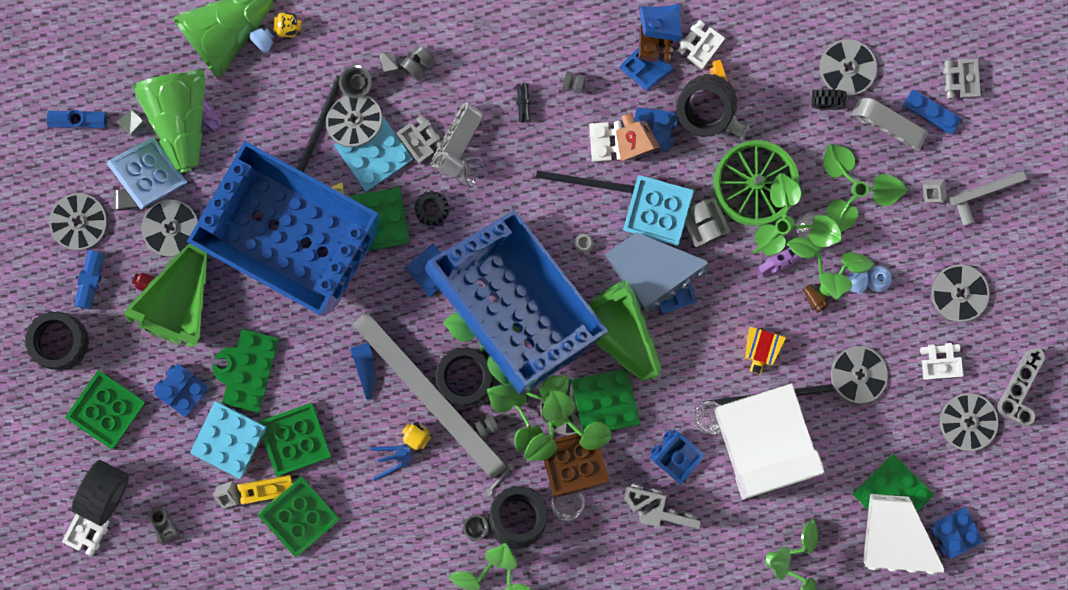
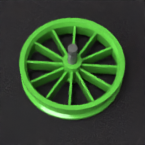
[713,140,799,226]

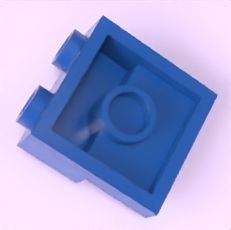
[635,107,678,152]
[154,364,210,418]
[649,429,706,485]
[930,507,983,559]

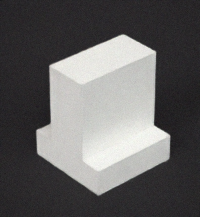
[715,384,824,500]

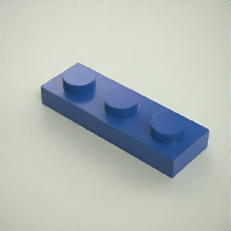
[903,89,962,135]

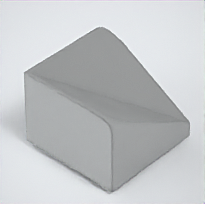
[380,53,399,75]
[117,110,145,136]
[923,179,947,203]
[213,481,241,509]

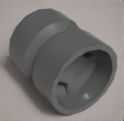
[400,45,436,82]
[463,514,489,540]

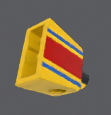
[745,327,786,375]

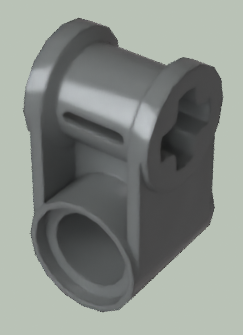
[113,189,149,210]
[149,507,181,546]

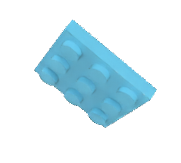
[334,115,413,192]
[623,175,694,246]
[190,401,267,479]

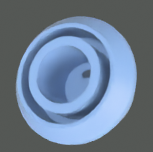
[250,28,274,53]
[867,266,892,292]
[846,271,869,293]

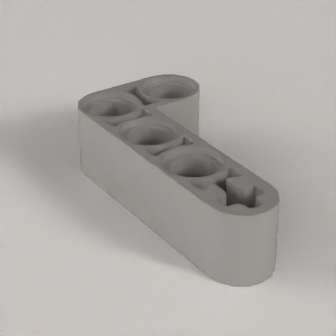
[850,98,928,150]
[430,102,483,177]
[997,348,1045,426]

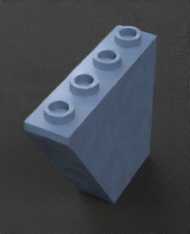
[605,232,709,313]

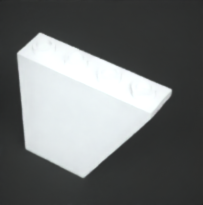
[864,494,944,574]

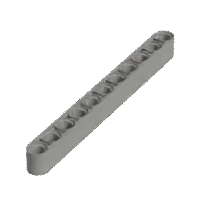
[353,311,507,479]

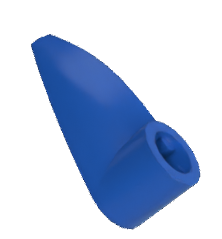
[350,342,375,400]

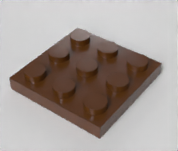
[544,433,610,498]

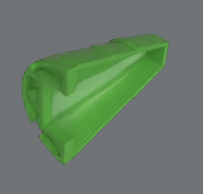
[173,0,274,79]
[133,70,206,173]
[124,244,207,347]
[588,281,661,381]

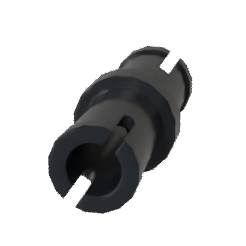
[516,83,531,123]

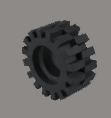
[812,89,847,110]
[414,191,449,226]

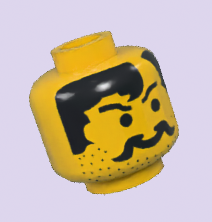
[273,13,301,38]
[402,422,431,450]

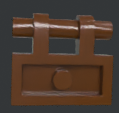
[638,24,673,63]

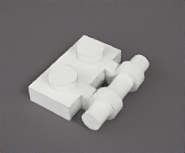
[676,20,725,69]
[589,121,622,162]
[920,343,963,380]
[62,514,110,556]

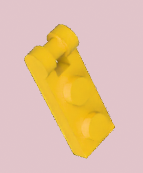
[237,475,292,504]

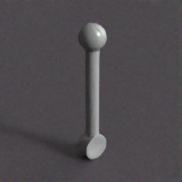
[485,464,514,496]

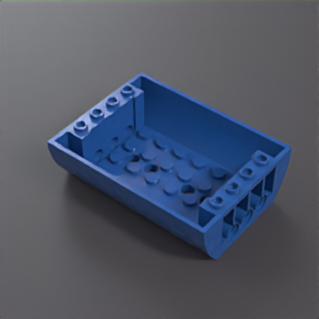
[187,141,379,316]
[425,210,608,395]

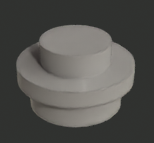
[574,234,593,253]

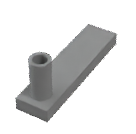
[948,172,1027,225]

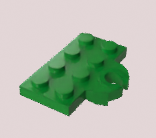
[212,329,279,413]

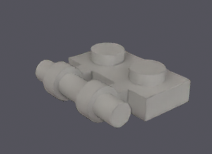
[943,58,981,99]
[396,115,442,164]

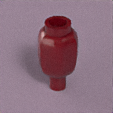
[132,272,156,291]

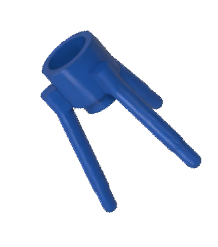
[370,444,413,481]

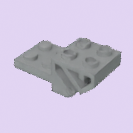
[624,484,701,529]

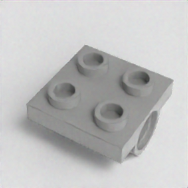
[685,197,731,248]

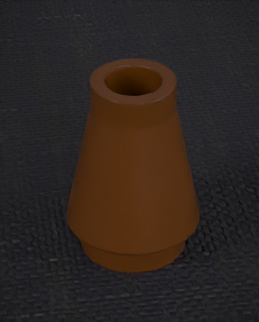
[802,284,829,313]

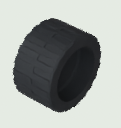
[676,74,738,137]
[25,311,89,371]
[435,347,494,406]
[71,460,129,526]
[488,486,548,549]

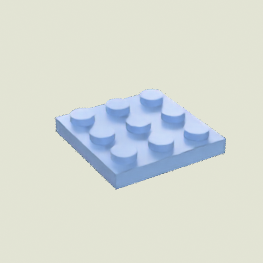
[107,137,187,209]

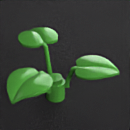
[823,144,907,232]
[753,173,842,256]
[786,237,874,300]
[443,312,520,385]
[487,374,569,455]
[525,389,612,461]
[766,518,818,590]
[449,543,532,590]

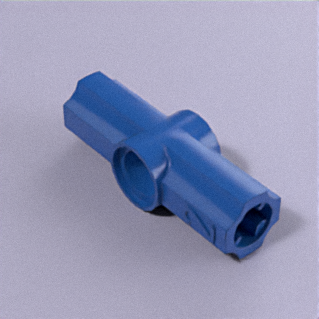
[47,110,107,129]
[74,250,105,310]

